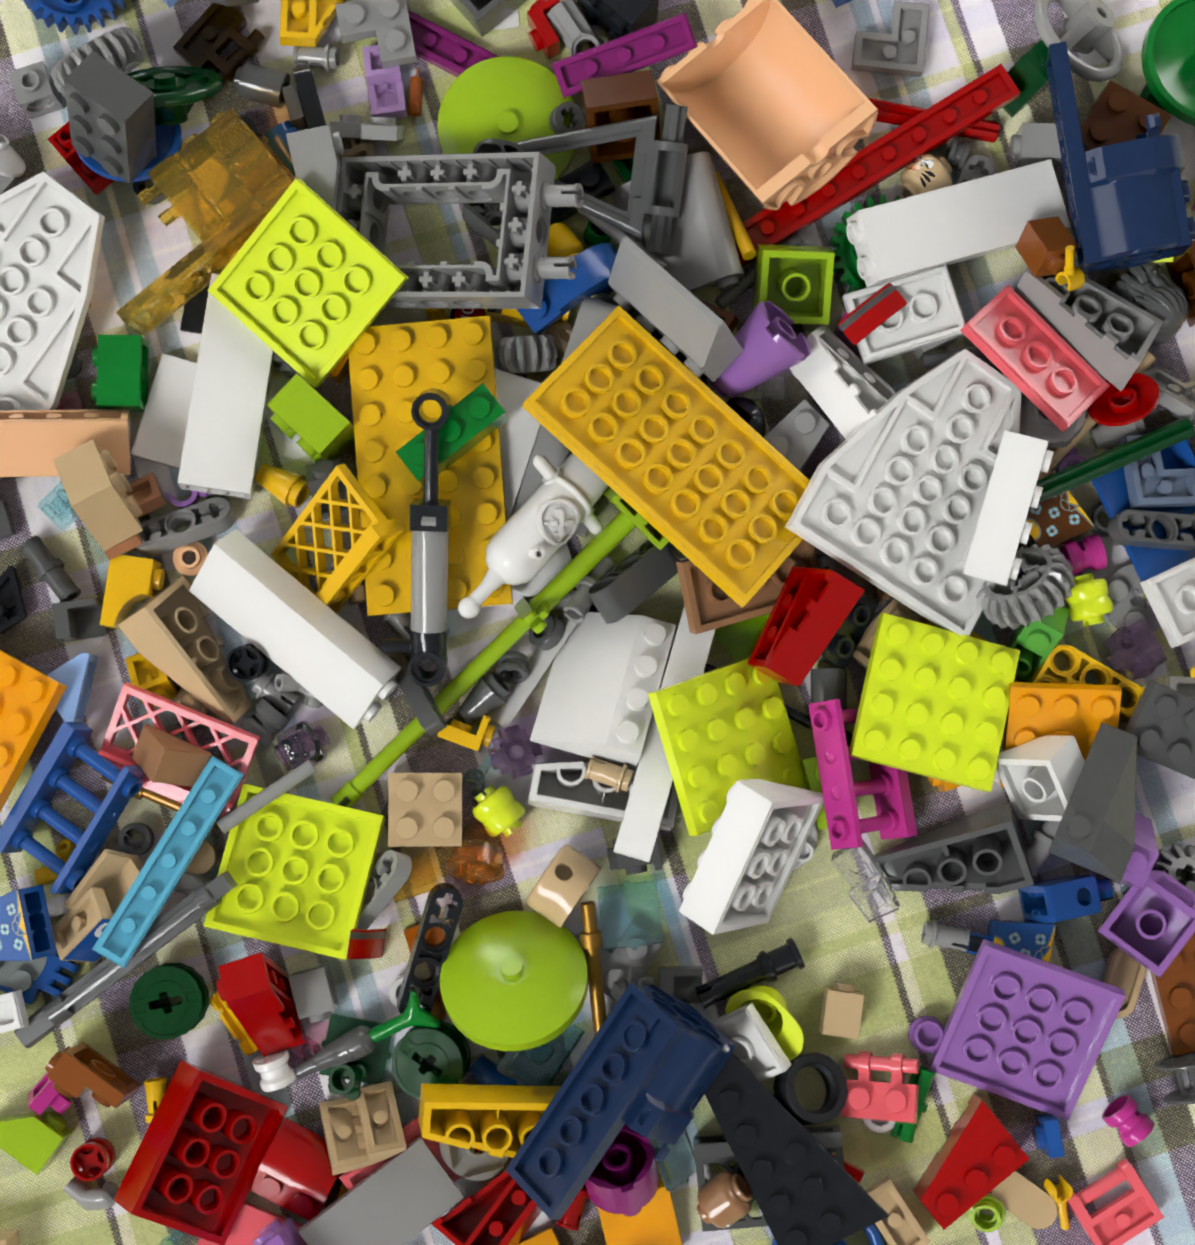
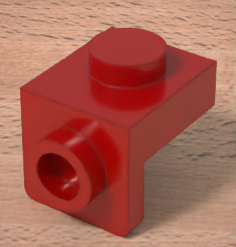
[527,0,560,60]

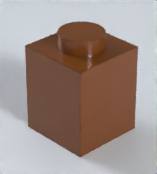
[1015,216,1079,278]

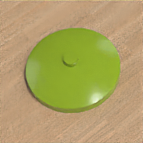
[437,56,576,180]
[440,911,588,1051]

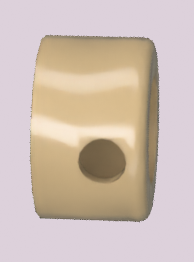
[526,844,602,928]

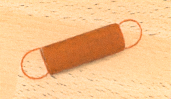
[408,67,423,125]

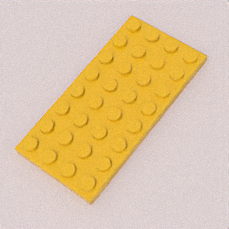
[522,306,810,608]
[348,316,513,616]

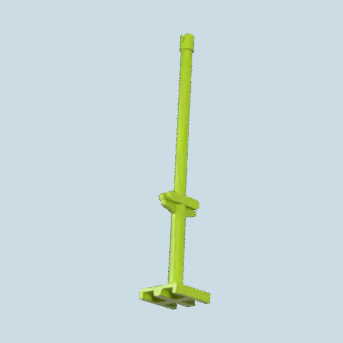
[330,487,669,808]

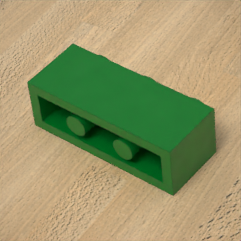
[396,383,510,485]

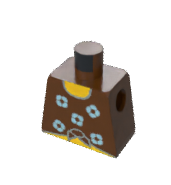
[1017,471,1094,551]

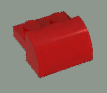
[250,1118,339,1221]

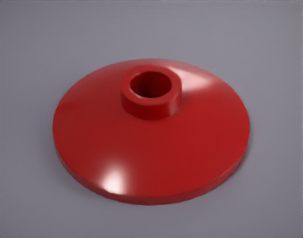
[1087,373,1160,426]

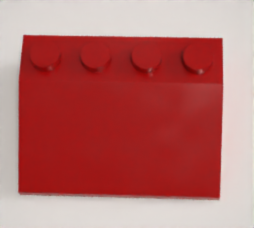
[114,1060,289,1245]

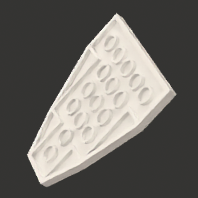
[0,172,105,410]
[785,349,1021,636]

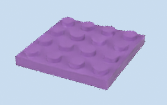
[929,939,1126,1120]

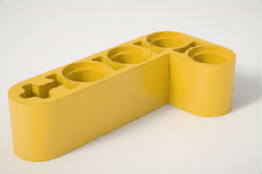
[1028,645,1144,721]

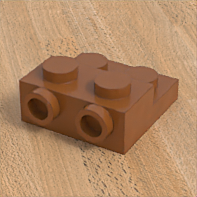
[45,1042,142,1108]

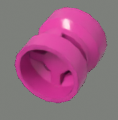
[1060,534,1107,576]
[1102,1094,1155,1147]

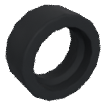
[773,1052,848,1126]

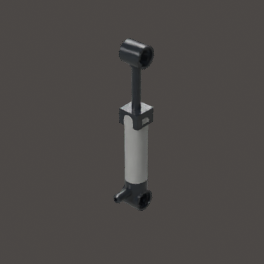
[380,388,453,687]

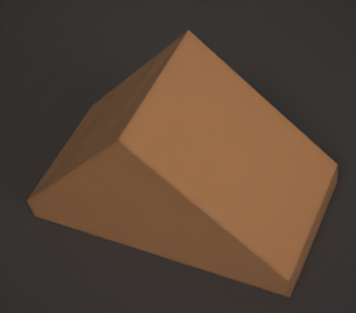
[131,724,212,787]

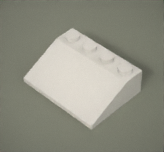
[530,612,676,771]
[679,779,824,935]

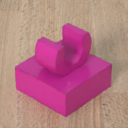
[28,1072,72,1115]

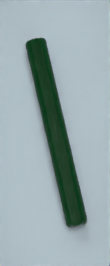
[1036,417,1195,503]

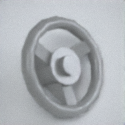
[1034,0,1123,83]

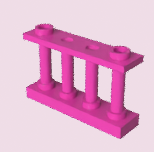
[808,697,917,850]

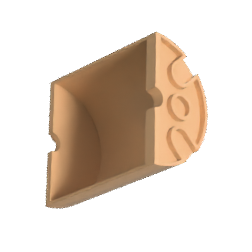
[656,0,878,210]

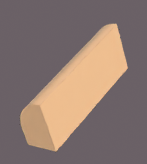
[0,409,131,477]

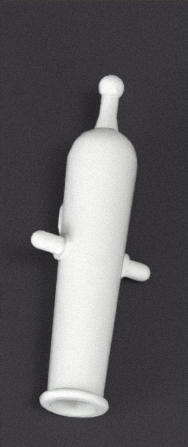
[458,453,609,619]

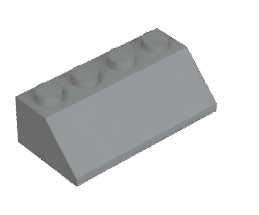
[608,236,744,382]

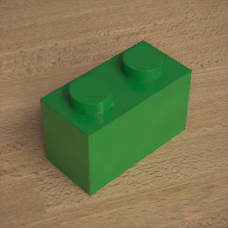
[91,335,149,413]

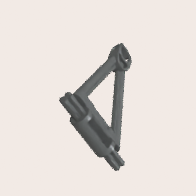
[473,104,689,253]

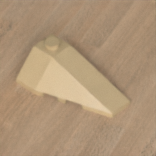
[118,576,252,725]

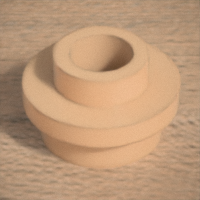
[173,541,209,576]

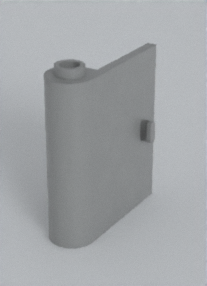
[611,152,744,292]

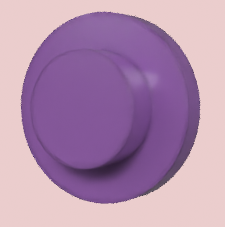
[908,1016,944,1053]

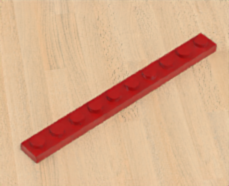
[735,63,1021,267]

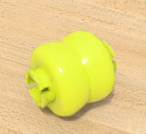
[1065,573,1114,627]
[472,784,525,838]

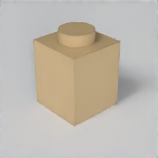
[818,981,864,1039]

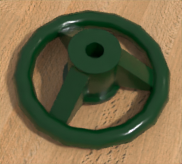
[127,66,223,125]

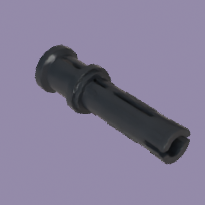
[695,938,805,1010]

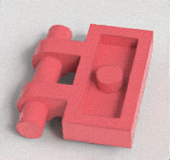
[841,1051,919,1124]

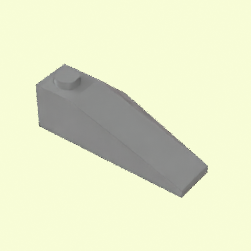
[286,125,345,211]

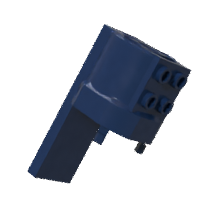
[1045,41,1195,274]
[506,983,736,1221]

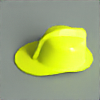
[726,985,805,1061]

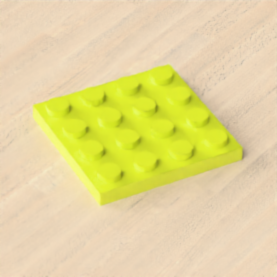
[207,179,409,388]
[848,613,1020,792]
[648,657,807,836]
[203,783,385,961]

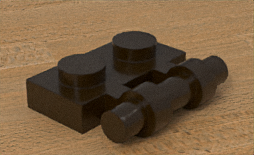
[173,3,266,86]

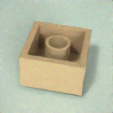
[53,439,143,551]
[388,773,462,847]

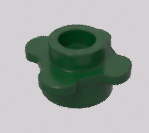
[328,1063,367,1101]

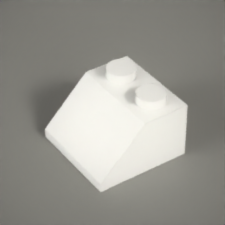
[996,735,1085,822]

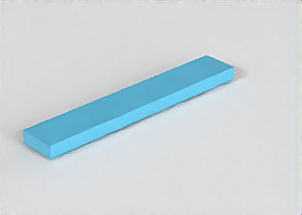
[92,756,245,968]

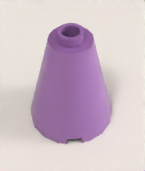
[711,301,811,398]

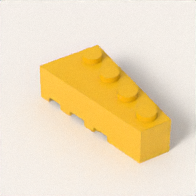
[418,1084,561,1158]

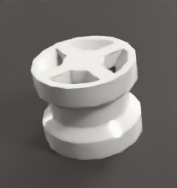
[252,1050,297,1092]

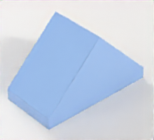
[47,652,98,723]

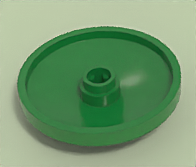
[1141,0,1195,126]

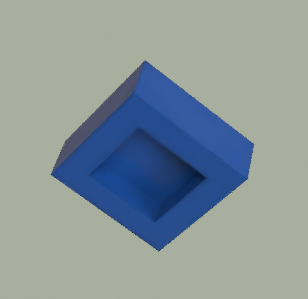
[1032,1113,1065,1159]

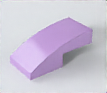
[362,45,408,119]

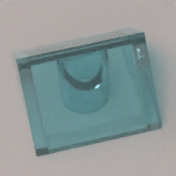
[496,1023,585,1086]

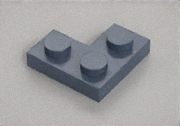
[1119,435,1195,509]

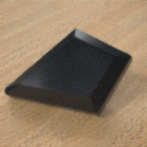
[0,565,27,635]

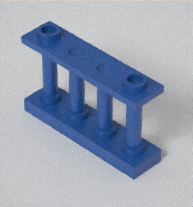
[0,722,145,895]

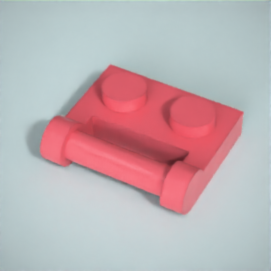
[1067,1158,1164,1245]

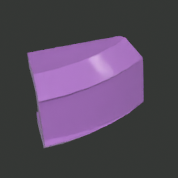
[1098,870,1195,978]

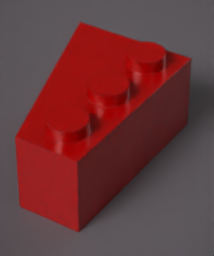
[747,566,865,687]
[216,952,306,1057]
[913,1093,1029,1230]
[431,1171,542,1245]

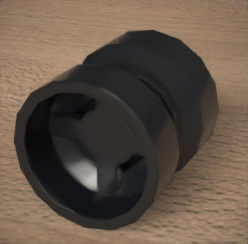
[226,644,269,682]

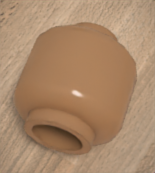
[697,1171,753,1229]

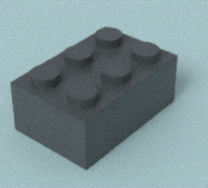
[64,51,157,184]

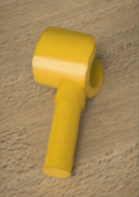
[1055,245,1085,292]
[1043,1175,1073,1230]

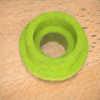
[968,1195,1006,1232]

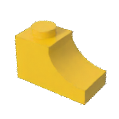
[100,555,165,629]

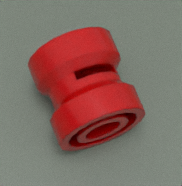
[70,1137,116,1181]

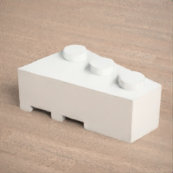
[790,325,896,439]

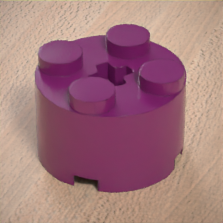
[585,1124,659,1217]

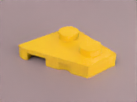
[279,0,345,47]

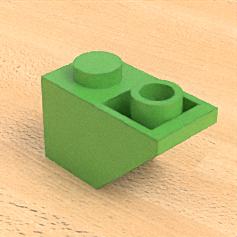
[1006,606,1070,682]

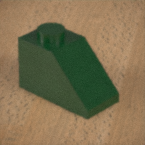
[1002,39,1049,118]

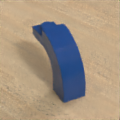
[517,243,618,335]

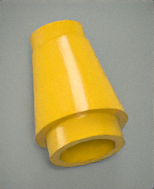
[255,463,310,508]

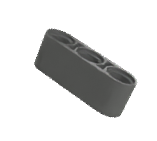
[588,541,680,624]

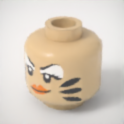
[899,154,952,198]

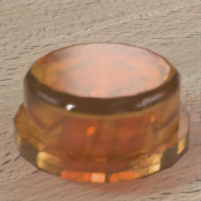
[445,839,506,886]

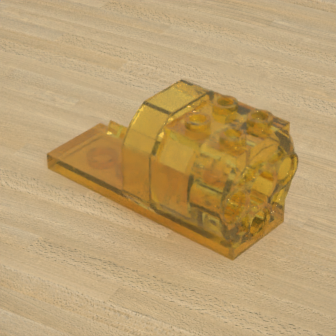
[116,108,293,337]

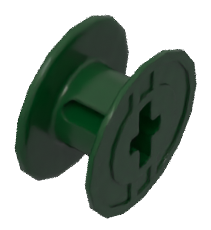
[129,963,209,1040]
[392,1020,471,1100]

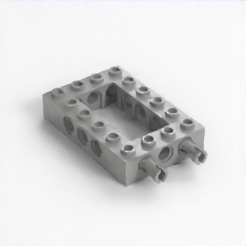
[336,152,584,309]

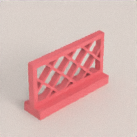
[97,682,261,819]

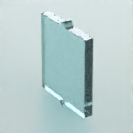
[597,880,664,950]
[649,1129,696,1191]

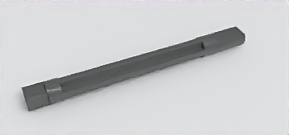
[14,871,238,1048]

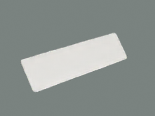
[491,610,577,728]

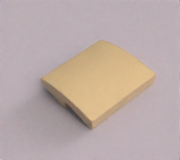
[319,1081,406,1175]

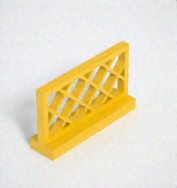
[271,463,405,613]

